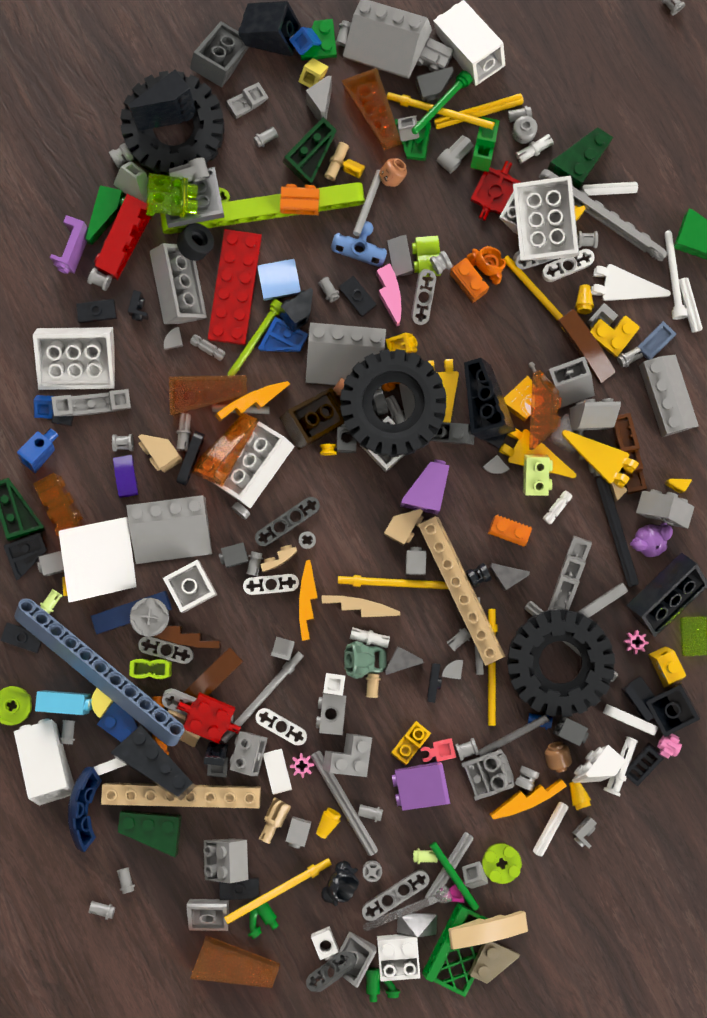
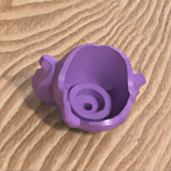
[630,522,673,557]

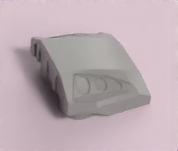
[461,749,515,801]

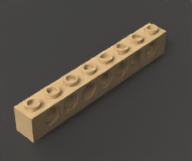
[418,516,506,666]
[101,782,261,808]

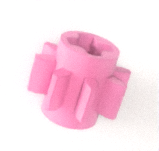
[623,630,649,654]
[657,734,682,759]
[290,753,314,778]

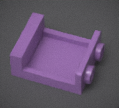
[50,215,88,274]

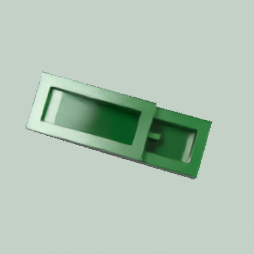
[470,116,500,172]

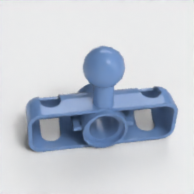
[331,221,387,267]

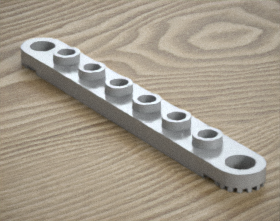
[539,169,667,261]

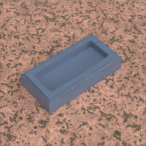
[638,321,676,360]

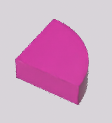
[444,882,465,903]

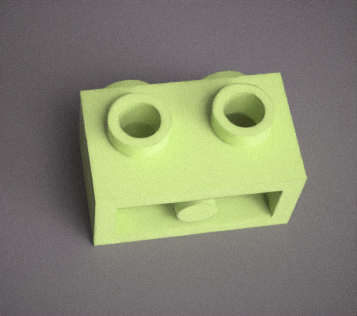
[523,455,553,496]

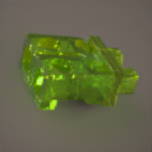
[146,173,198,218]

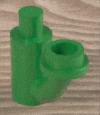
[248,902,279,939]
[366,967,400,1002]

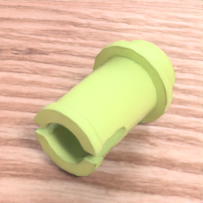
[40,589,63,614]
[413,848,438,864]

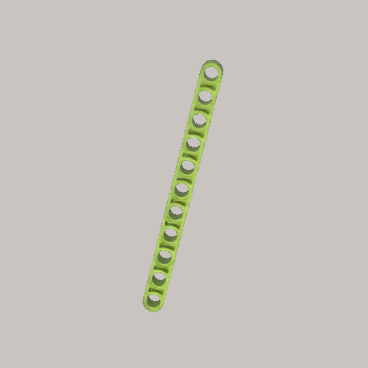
[160,182,365,234]

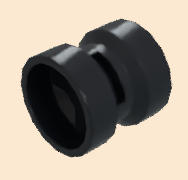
[466,563,492,588]

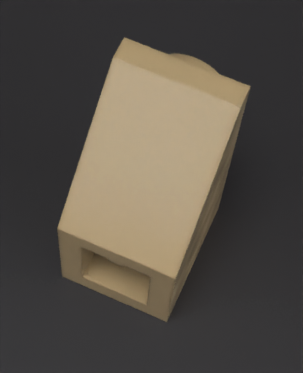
[384,509,424,546]

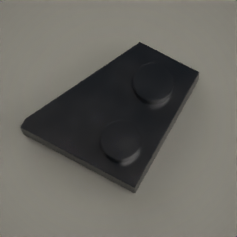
[4,532,48,580]

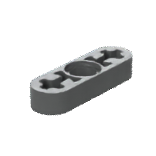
[306,951,356,992]

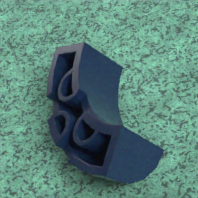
[68,767,102,852]

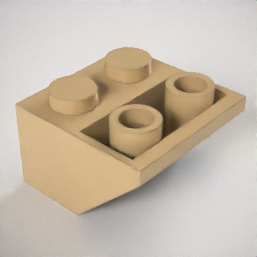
[138,434,183,473]

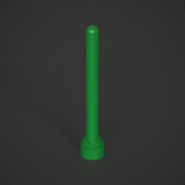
[412,70,473,135]

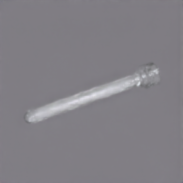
[363,886,452,931]

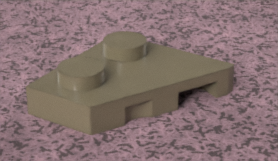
[468,942,520,984]

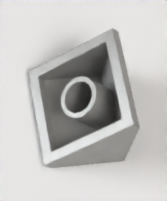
[306,76,332,121]
[187,899,229,931]
[331,932,377,988]

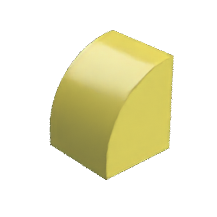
[298,58,329,88]
[91,688,114,718]

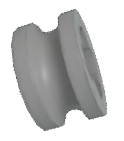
[299,531,316,549]

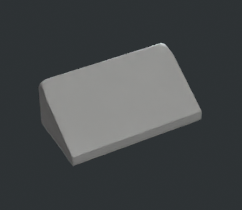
[387,235,413,277]

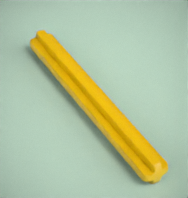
[434,94,524,129]

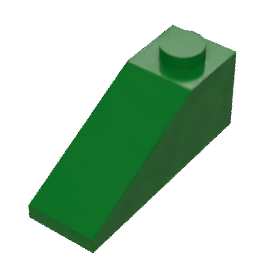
[85,185,125,245]

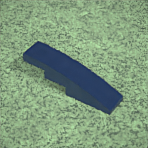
[91,591,172,634]

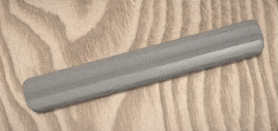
[425,832,473,903]

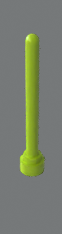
[227,299,283,378]

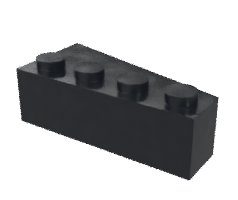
[464,358,516,440]

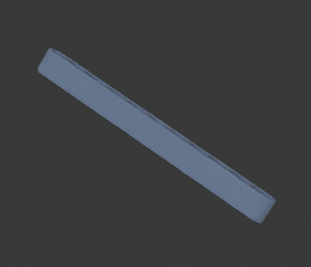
[14,598,184,746]

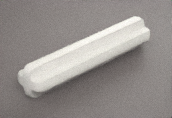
[582,182,638,196]
[679,277,702,333]
[533,802,568,857]

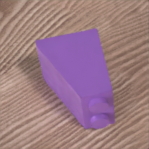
[400,460,449,515]
[392,761,450,811]

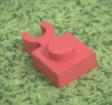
[420,738,456,762]

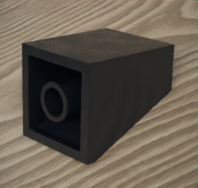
[238,1,302,56]

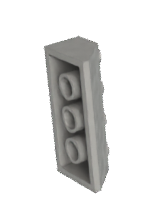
[150,243,207,324]
[639,355,699,437]

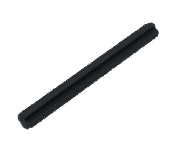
[596,477,639,587]

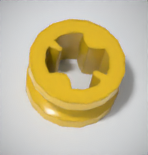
[320,444,337,456]

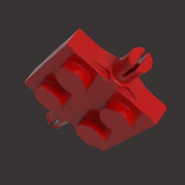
[470,161,521,221]
[177,692,241,744]

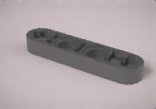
[255,497,320,547]

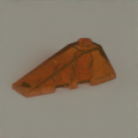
[192,413,259,486]

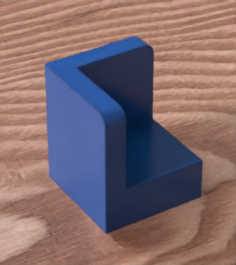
[289,27,322,55]

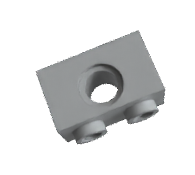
[316,693,346,735]

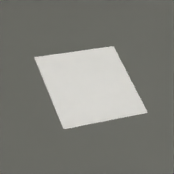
[59,517,136,602]

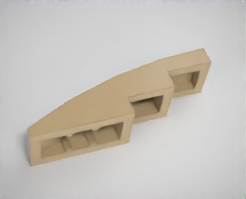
[322,595,400,617]
[448,911,528,949]

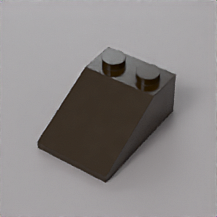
[279,387,345,450]

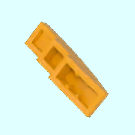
[215,381,290,422]
[299,560,318,641]
[489,778,567,819]

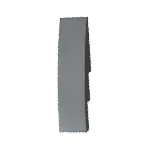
[548,535,592,611]

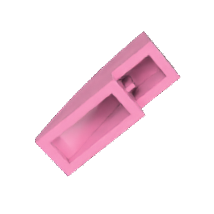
[376,263,401,327]

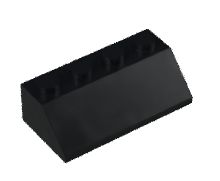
[627,553,707,637]

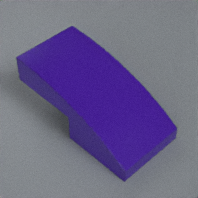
[113,455,138,498]

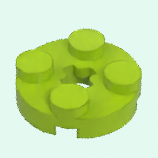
[0,686,32,725]
[482,843,522,884]

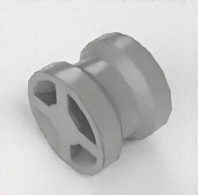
[430,251,452,275]
[362,860,382,882]

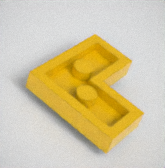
[590,315,640,357]

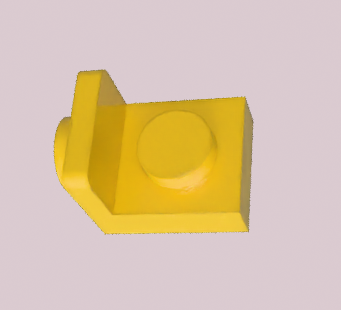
[385,333,417,353]

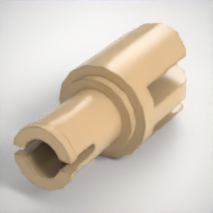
[259,797,291,844]

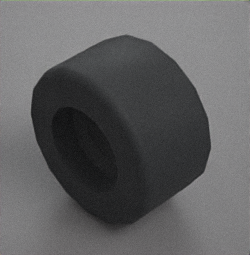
[177,223,214,261]

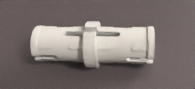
[516,134,554,163]
[350,627,390,648]

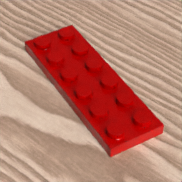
[208,229,262,346]

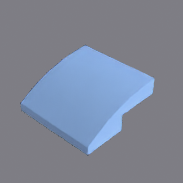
[257,259,301,301]

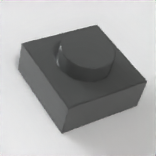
[207,757,229,777]

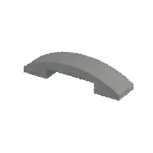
[51,389,131,416]

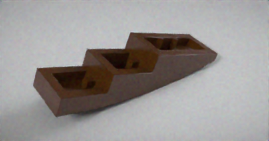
[557,308,616,384]
[613,413,647,494]
[154,626,221,648]
[178,647,244,705]

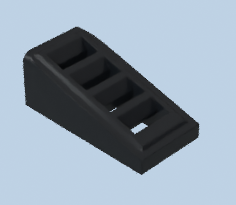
[625,743,664,786]

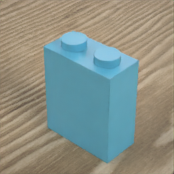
[35,690,92,715]

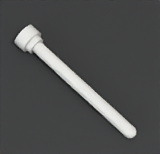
[665,231,688,320]

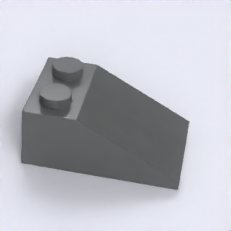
[190,21,249,87]

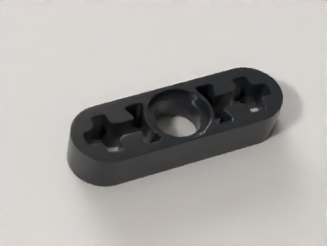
[177,431,205,486]

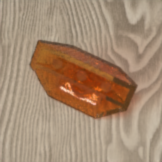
[529,371,562,450]

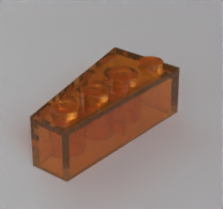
[190,936,280,988]

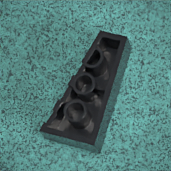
[110,725,195,801]

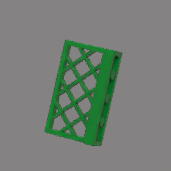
[422,902,488,997]

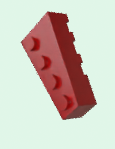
[94,194,152,280]

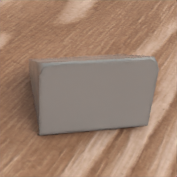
[398,116,419,141]
[462,861,488,889]

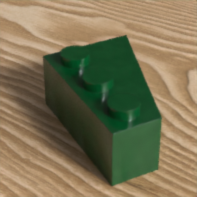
[283,117,337,185]
[548,127,613,190]
[0,478,45,541]
[118,810,182,857]

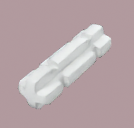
[543,490,572,524]

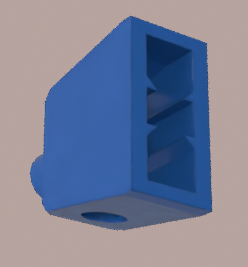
[17,428,59,474]

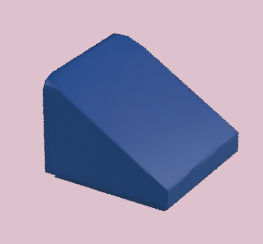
[34,395,54,419]

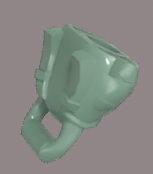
[344,641,387,679]

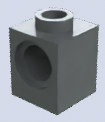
[337,424,356,453]
[219,542,249,568]

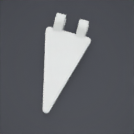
[591,264,671,301]

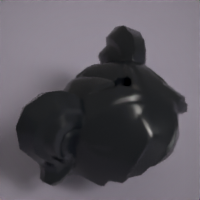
[321,861,359,906]

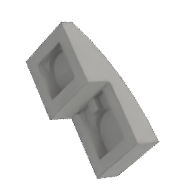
[225,82,268,119]

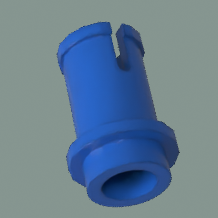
[528,713,553,730]

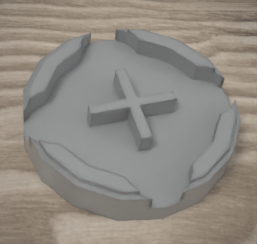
[130,598,169,637]

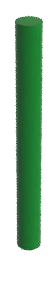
[429,841,479,911]

